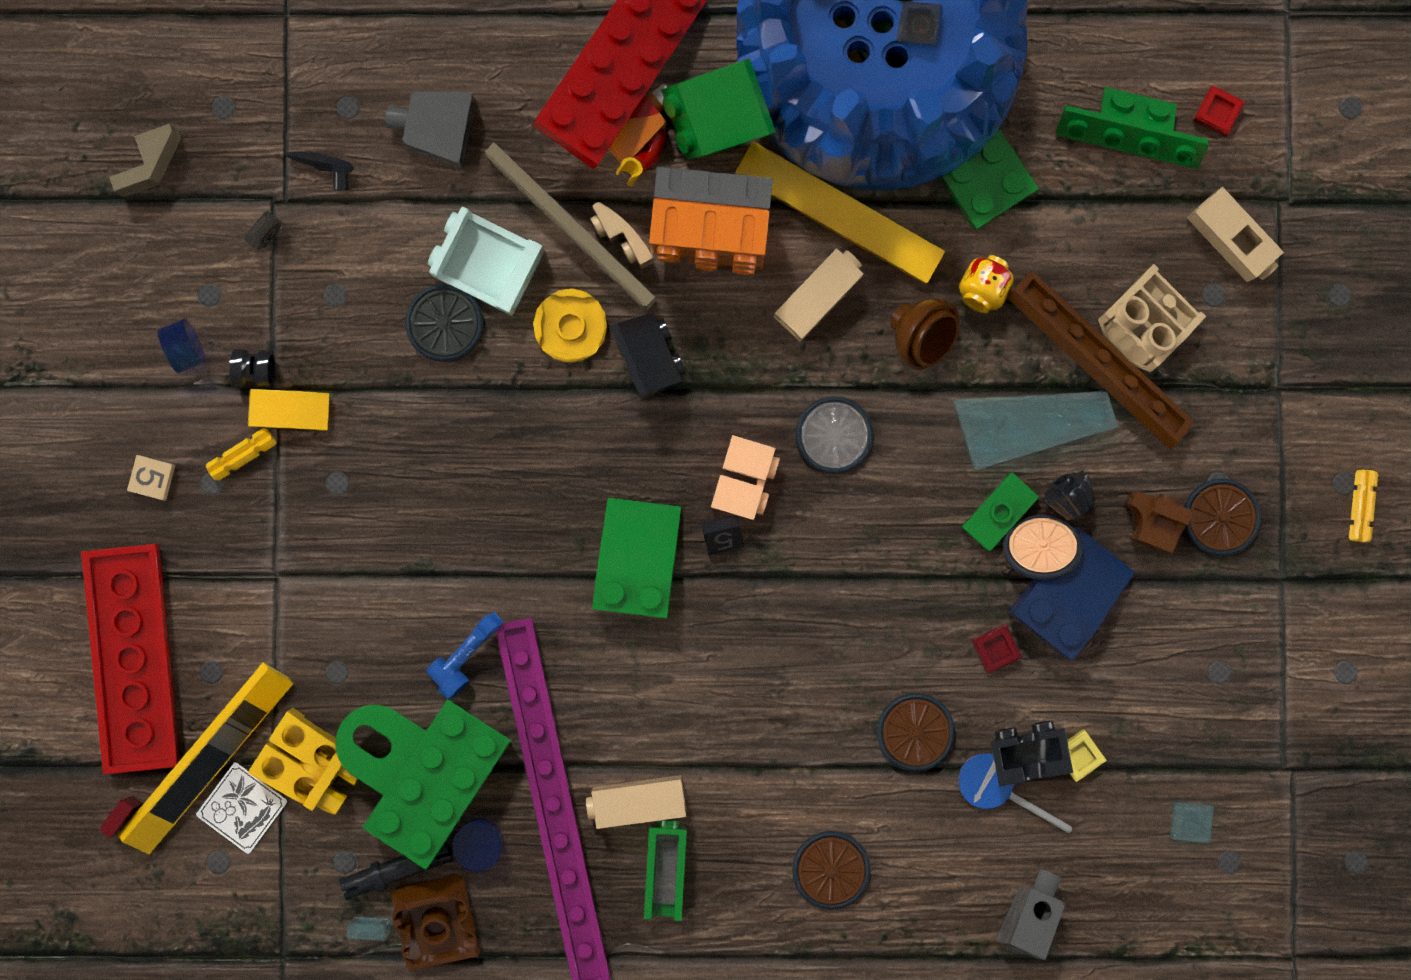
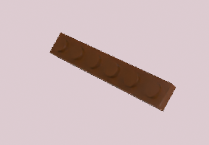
[1007,270,1195,449]

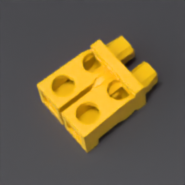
[248,708,359,815]

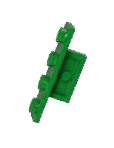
[1055,87,1209,169]

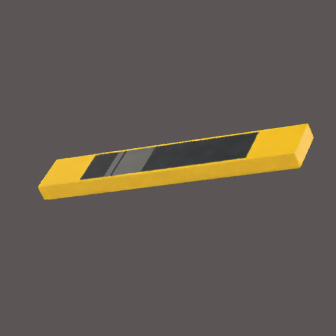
[118,662,294,854]

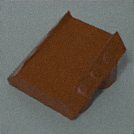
[391,873,480,971]

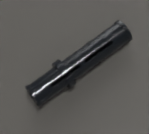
[339,841,454,901]

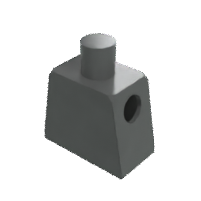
[385,91,476,169]
[995,869,1065,960]

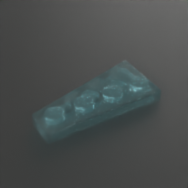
[952,391,1118,471]

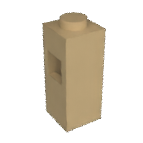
[1187,187,1284,282]
[774,248,863,342]
[586,775,686,829]

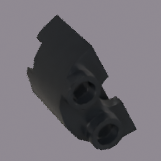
[991,720,1073,787]

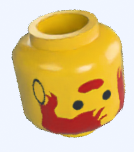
[959,255,1014,313]

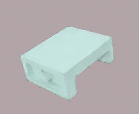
[428,206,545,316]

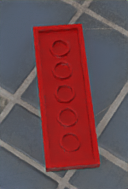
[532,0,707,169]
[81,544,181,775]

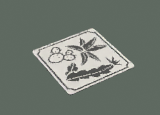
[196,762,287,854]

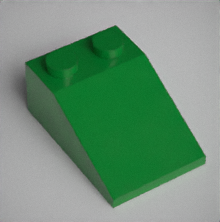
[661,58,776,160]
[592,498,681,618]

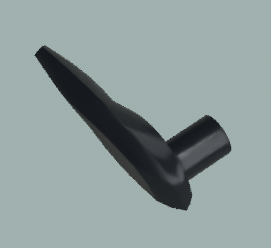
[285,152,354,191]

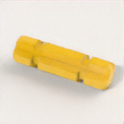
[206,428,276,481]
[1349,469,1378,542]

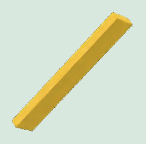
[735,141,946,285]

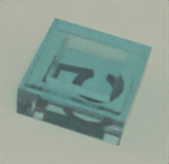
[1170,801,1214,843]
[347,917,391,941]

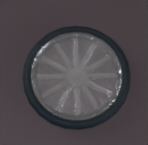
[795,396,874,474]

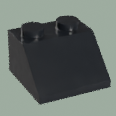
[610,313,686,401]

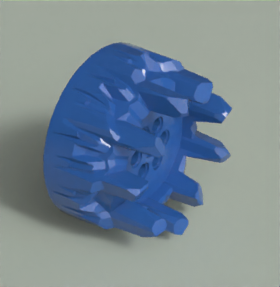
[736,0,1028,190]

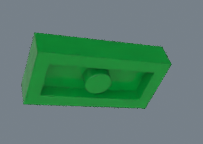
[961,472,1039,552]

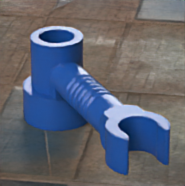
[425,611,504,700]

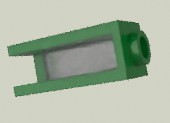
[644,819,687,921]

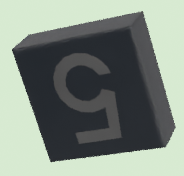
[701,516,744,556]

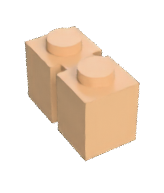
[711,435,780,520]

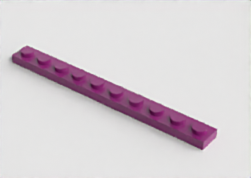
[496,617,611,980]

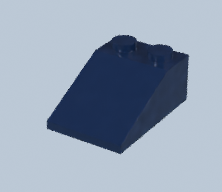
[1007,526,1134,661]

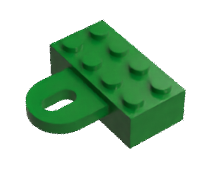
[335,699,511,870]

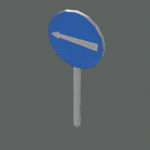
[958,753,1072,833]

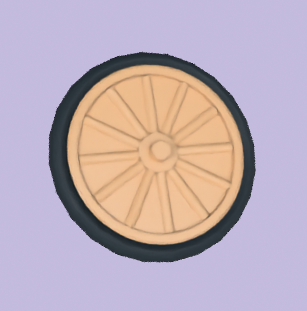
[1003,515,1083,580]

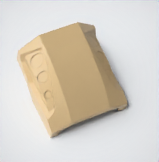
[1098,264,1206,372]

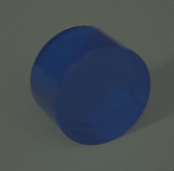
[157,318,205,374]
[453,819,504,871]

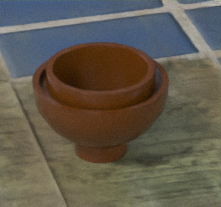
[891,299,959,370]

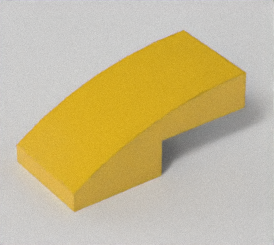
[248,389,329,431]

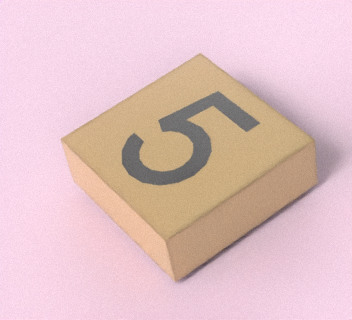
[127,455,175,500]

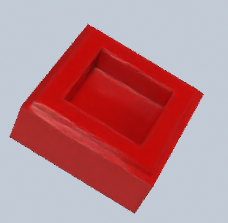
[1193,85,1245,137]

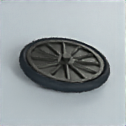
[405,284,484,362]

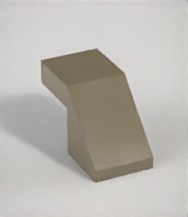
[109,124,181,197]

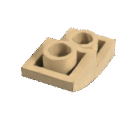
[590,202,654,269]

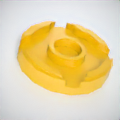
[533,288,608,363]

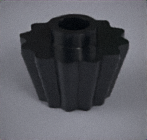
[1043,470,1095,520]

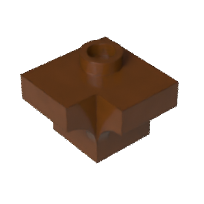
[1124,491,1194,553]

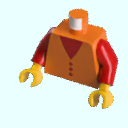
[609,82,667,186]

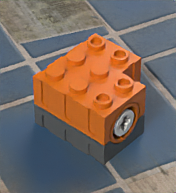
[649,166,773,275]

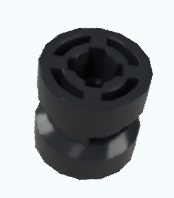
[230,349,275,388]

